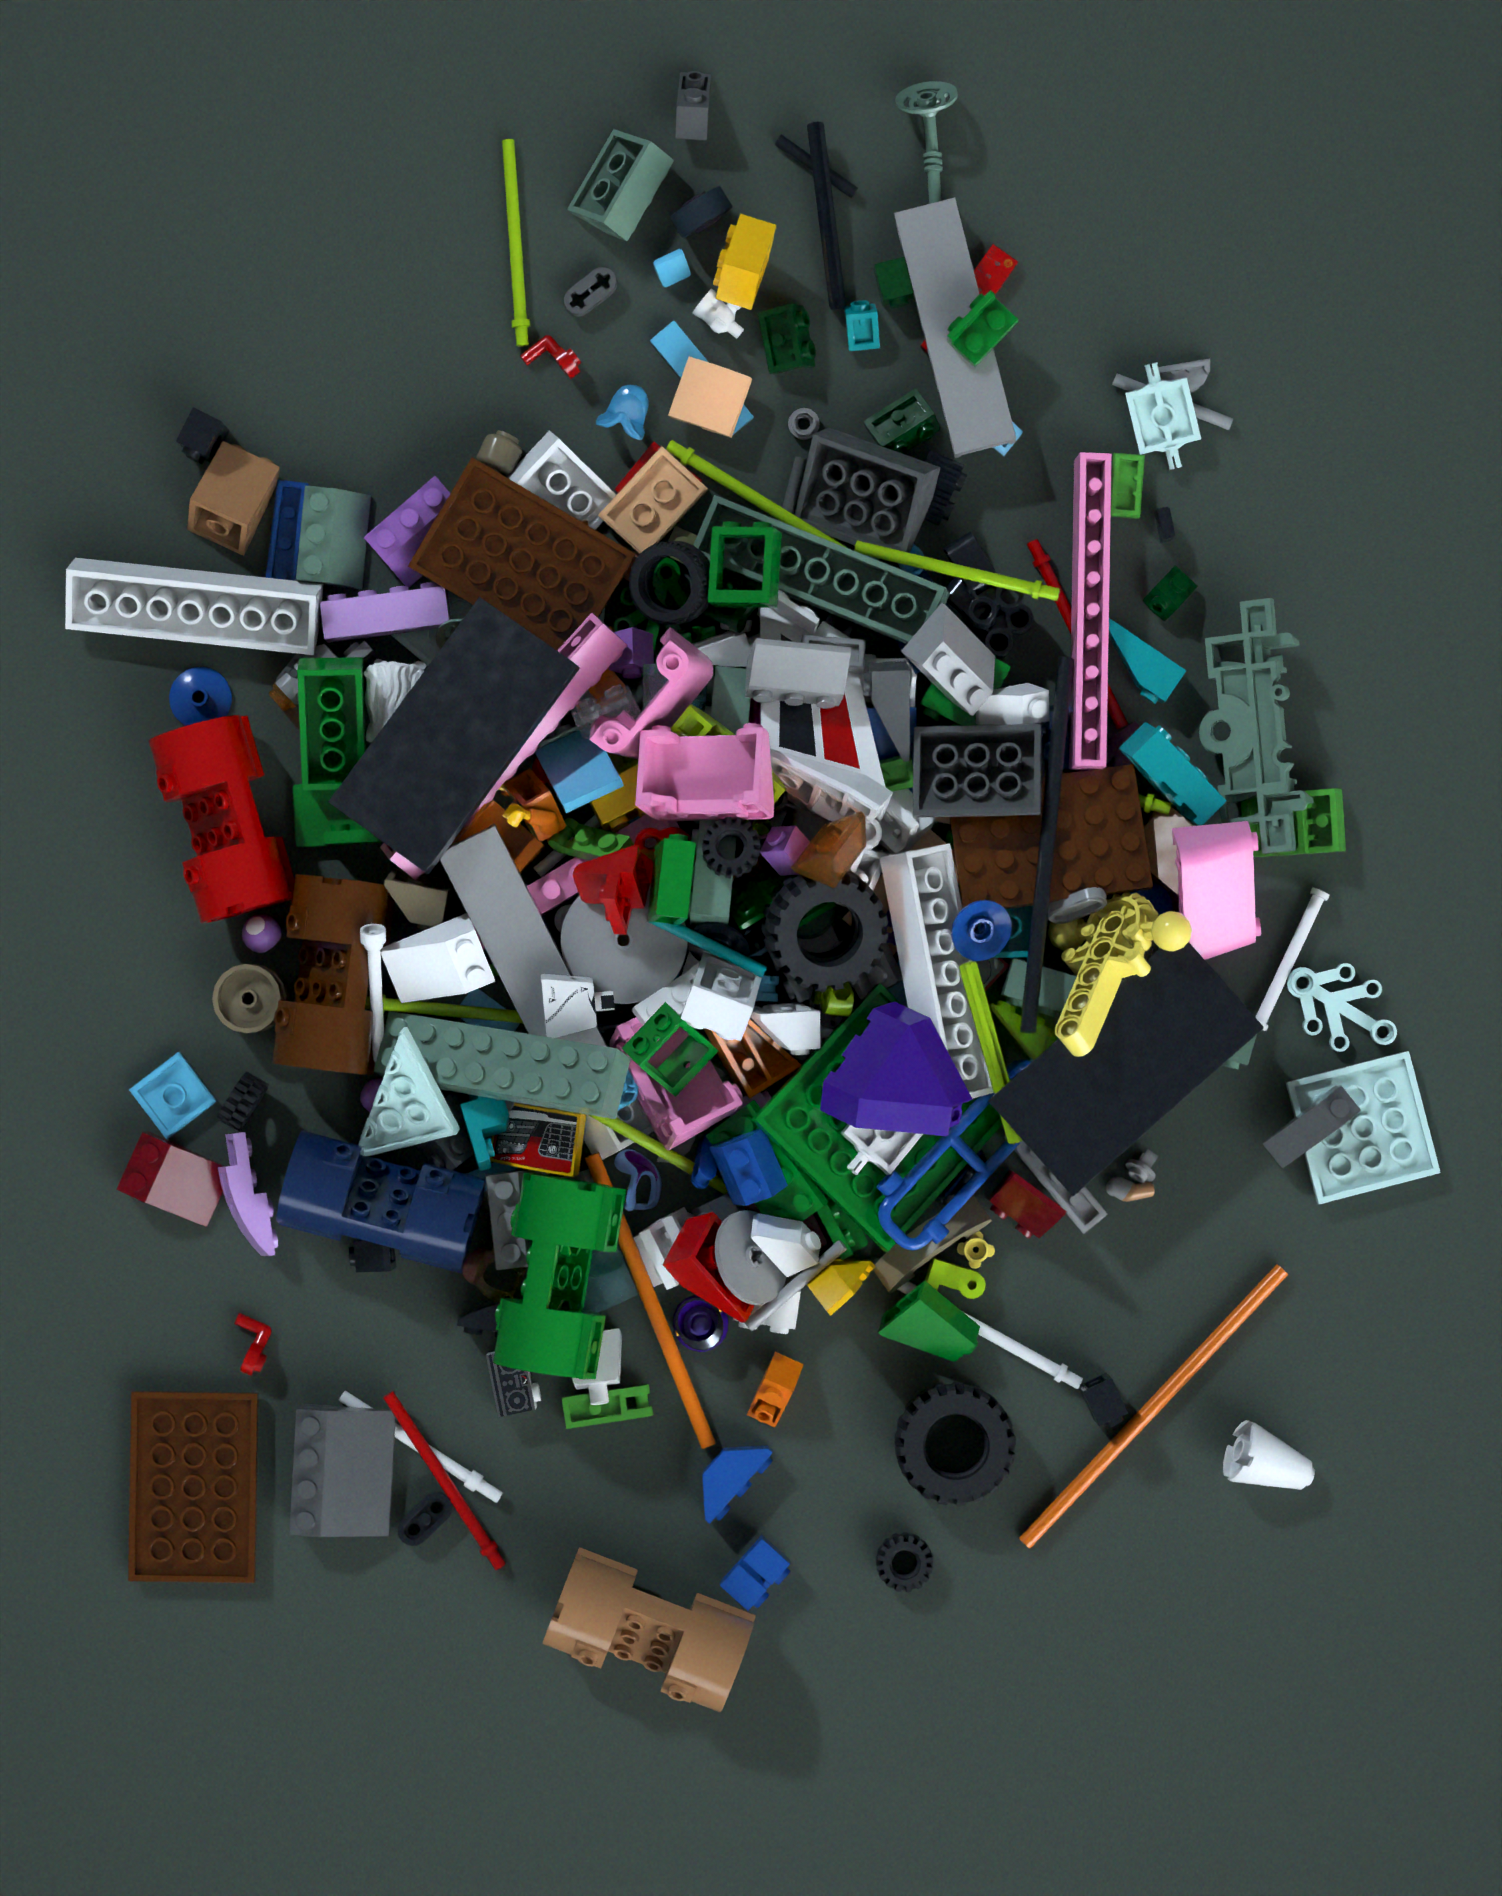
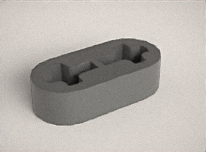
[564,267,617,317]

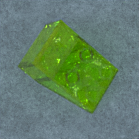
[989,1000,1058,1062]

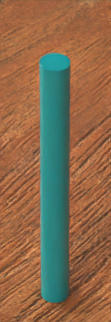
[648,922,767,978]

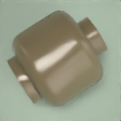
[476,430,523,476]

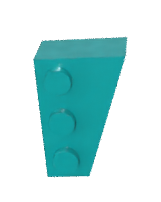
[1119,722,1227,826]

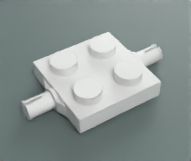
[841,1124,923,1175]

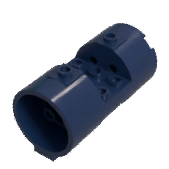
[276,1130,486,1274]

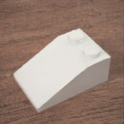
[507,430,616,530]
[380,913,495,1003]
[680,952,762,1041]

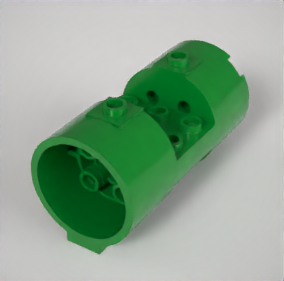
[493,1172,626,1379]

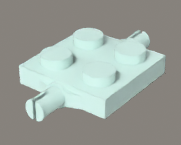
[1125,362,1201,470]

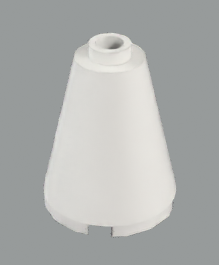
[1223,1420,1315,1490]

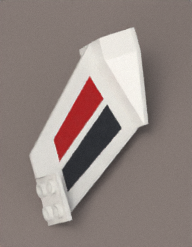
[757,590,893,850]

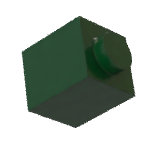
[873,257,914,309]

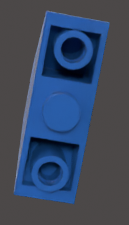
[702,1445,773,1524]

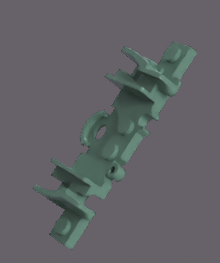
[1199,598,1314,854]

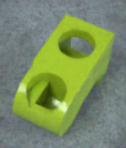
[811,981,854,1017]
[925,1257,986,1299]

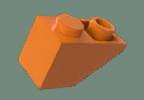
[747,1352,804,1428]

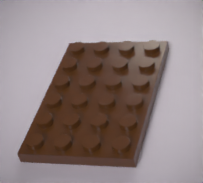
[408,457,636,650]
[949,764,1153,909]
[128,1391,259,1583]

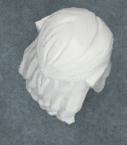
[363,659,427,743]

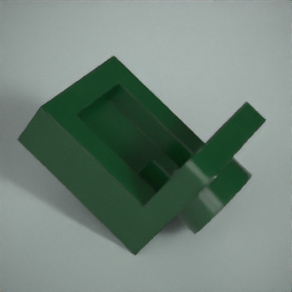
[1143,565,1198,621]

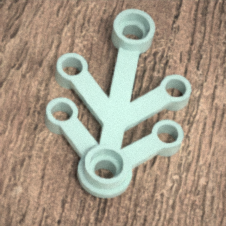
[1287,963,1397,1052]

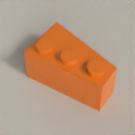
[703,1019,801,1099]

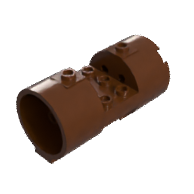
[272,874,395,1075]

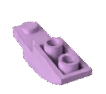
[218,1132,278,1256]

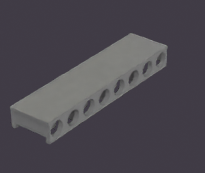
[894,197,1016,458]
[440,823,607,1047]

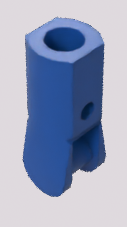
[691,1134,717,1189]

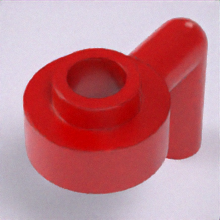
[520,335,582,380]
[234,1313,272,1376]

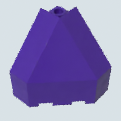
[820,1001,973,1136]

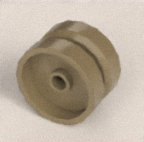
[212,964,289,1033]

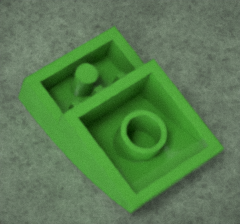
[1241,788,1346,857]

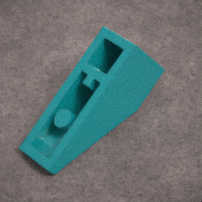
[1109,618,1187,705]

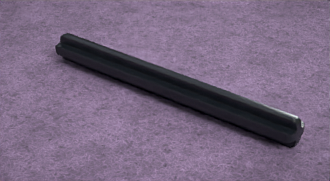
[807,121,846,310]

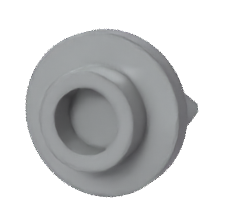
[1126,1149,1158,1183]

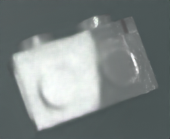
[571,684,641,740]

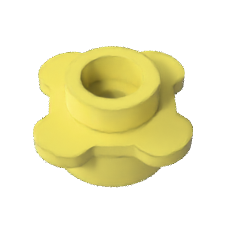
[957,1231,995,1269]

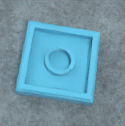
[129,1051,218,1139]

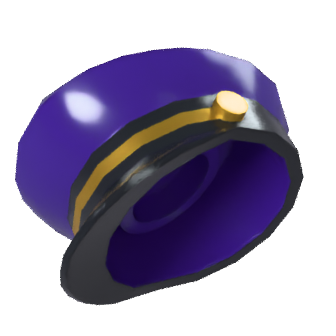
[673,1295,729,1352]

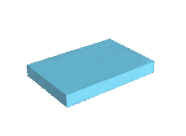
[535,725,624,813]

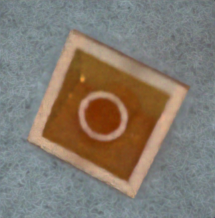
[791,811,866,888]

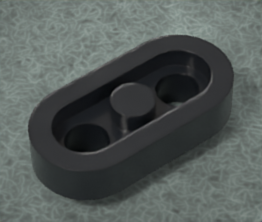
[398,1491,453,1546]

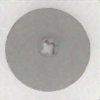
[715,1210,786,1305]

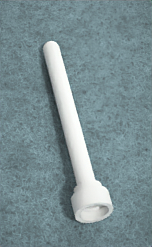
[360,924,386,1062]

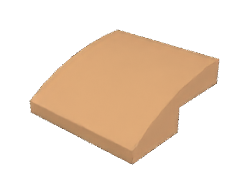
[668,356,752,438]

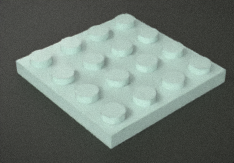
[1286,1051,1441,1204]

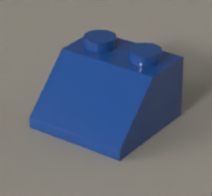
[709,1129,788,1206]

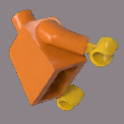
[499,768,566,847]

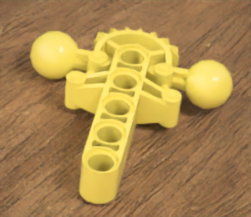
[1047,892,1192,1057]

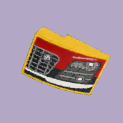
[490,1102,586,1177]

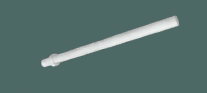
[897,1281,1083,1389]

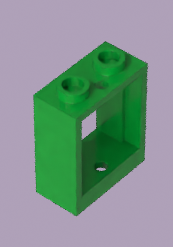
[708,521,782,608]
[622,1002,719,1097]

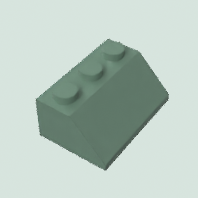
[567,129,674,241]
[296,486,371,589]

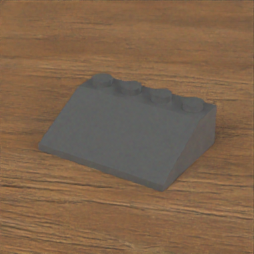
[795,428,940,553]
[913,724,1043,818]
[289,1404,396,1537]

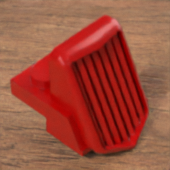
[573,845,654,935]

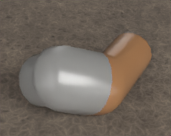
[1106,1177,1155,1202]

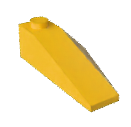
[806,1258,875,1316]

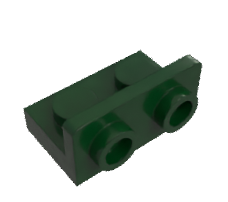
[758,303,816,375]
[863,388,940,454]

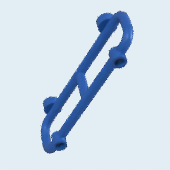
[876,1059,1031,1251]

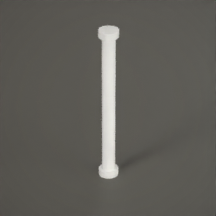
[1256,887,1330,1031]

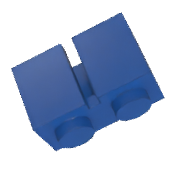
[720,1535,790,1611]

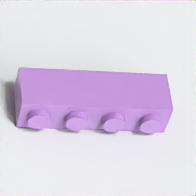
[320,582,452,643]

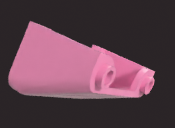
[590,627,713,759]
[635,723,774,821]
[1172,821,1261,960]
[610,1017,743,1150]

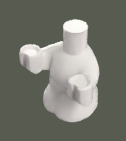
[692,288,744,339]

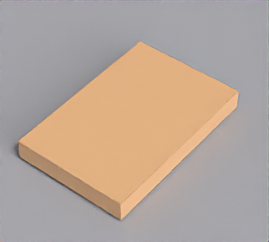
[598,446,708,554]

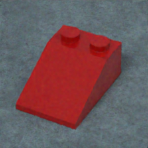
[662,1212,755,1323]

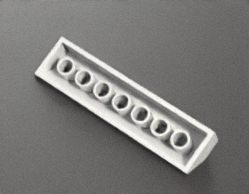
[65,558,323,655]
[880,843,994,1099]

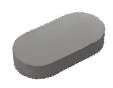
[1048,887,1107,924]

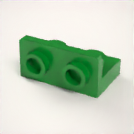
[947,290,1019,367]
[817,1198,868,1260]

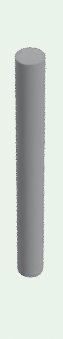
[1112,373,1233,430]
[744,1240,847,1331]

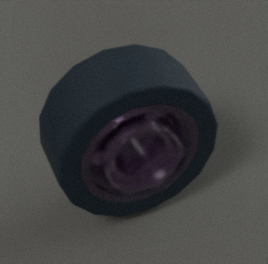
[670,186,733,238]

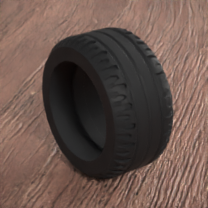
[629,541,710,625]

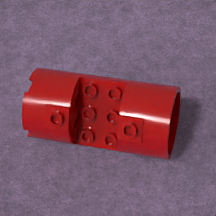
[149,715,295,923]

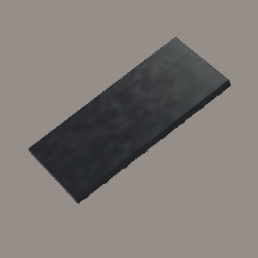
[328,597,580,875]
[988,942,1264,1196]

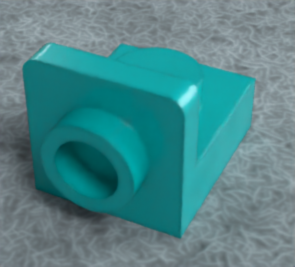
[844,300,880,351]

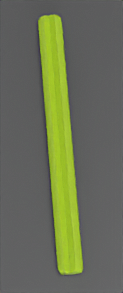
[959,961,1023,1144]

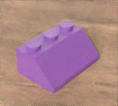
[364,476,450,589]

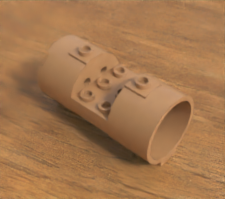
[542,1547,756,1712]

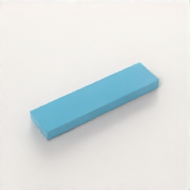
[650,321,754,438]

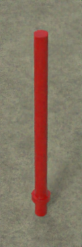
[1027,539,1128,730]
[383,1391,506,1570]

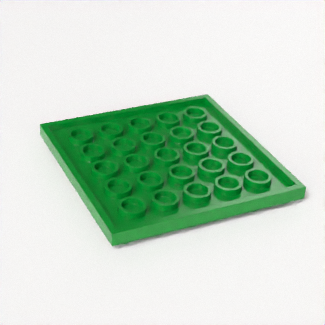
[752,983,1002,1252]

